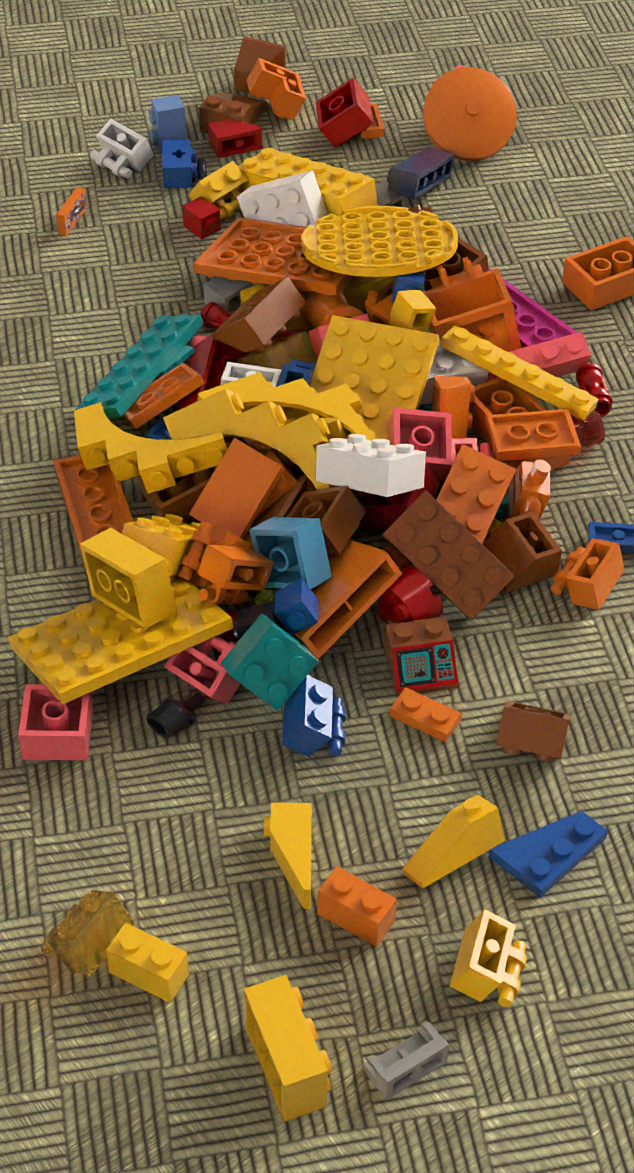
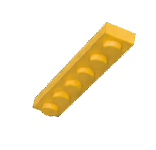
[439,325,599,421]

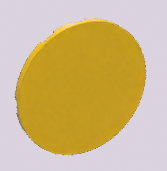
[301,206,458,277]

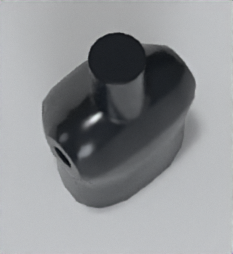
[146,693,205,739]

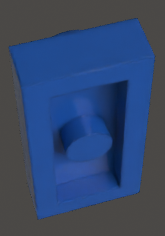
[588,522,634,554]

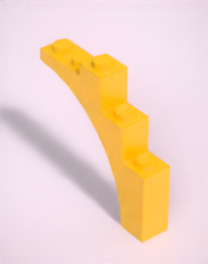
[198,372,377,441]
[163,389,340,490]
[74,402,228,494]

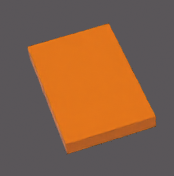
[122,363,205,429]
[484,409,581,461]
[189,438,285,539]

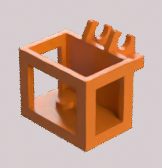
[423,257,521,352]

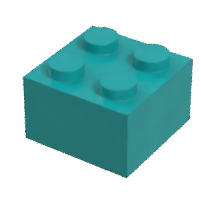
[221,614,319,711]

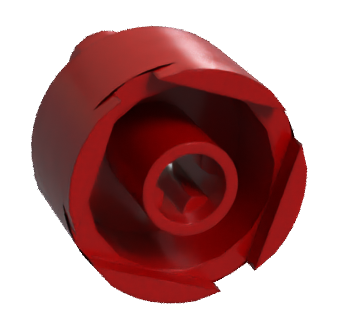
[375,565,443,623]

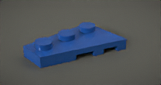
[489,811,608,898]

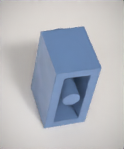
[148,95,186,153]

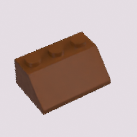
[211,276,306,353]

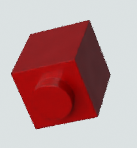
[183,196,221,239]

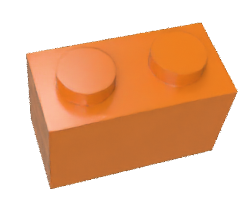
[317,866,397,947]

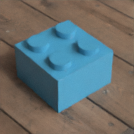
[249,517,332,589]

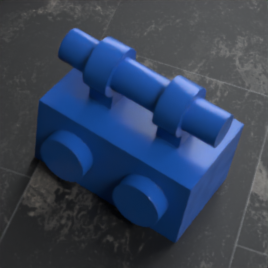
[282,675,346,757]

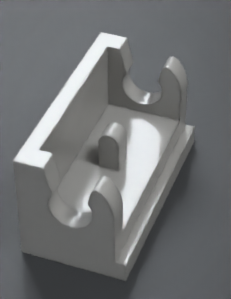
[363,1021,449,1100]

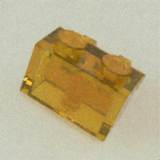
[41,890,135,976]

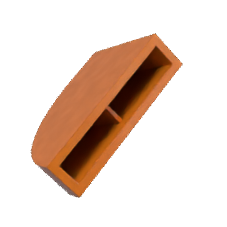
[292,539,402,660]

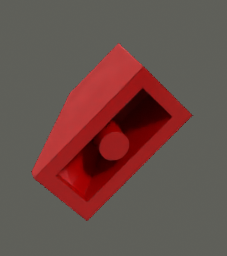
[208,119,262,158]

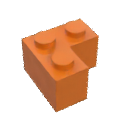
[246,58,306,121]

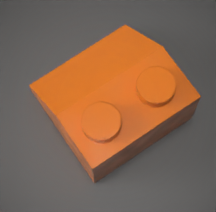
[431,376,475,438]

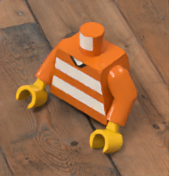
[487,460,551,536]

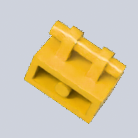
[188,161,248,219]
[449,909,527,1007]

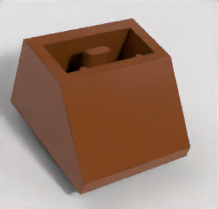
[482,511,562,593]

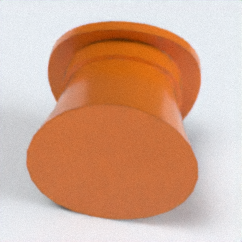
[302,290,364,329]

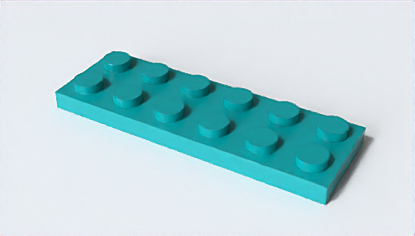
[75,313,204,418]

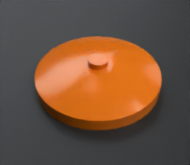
[423,67,517,161]

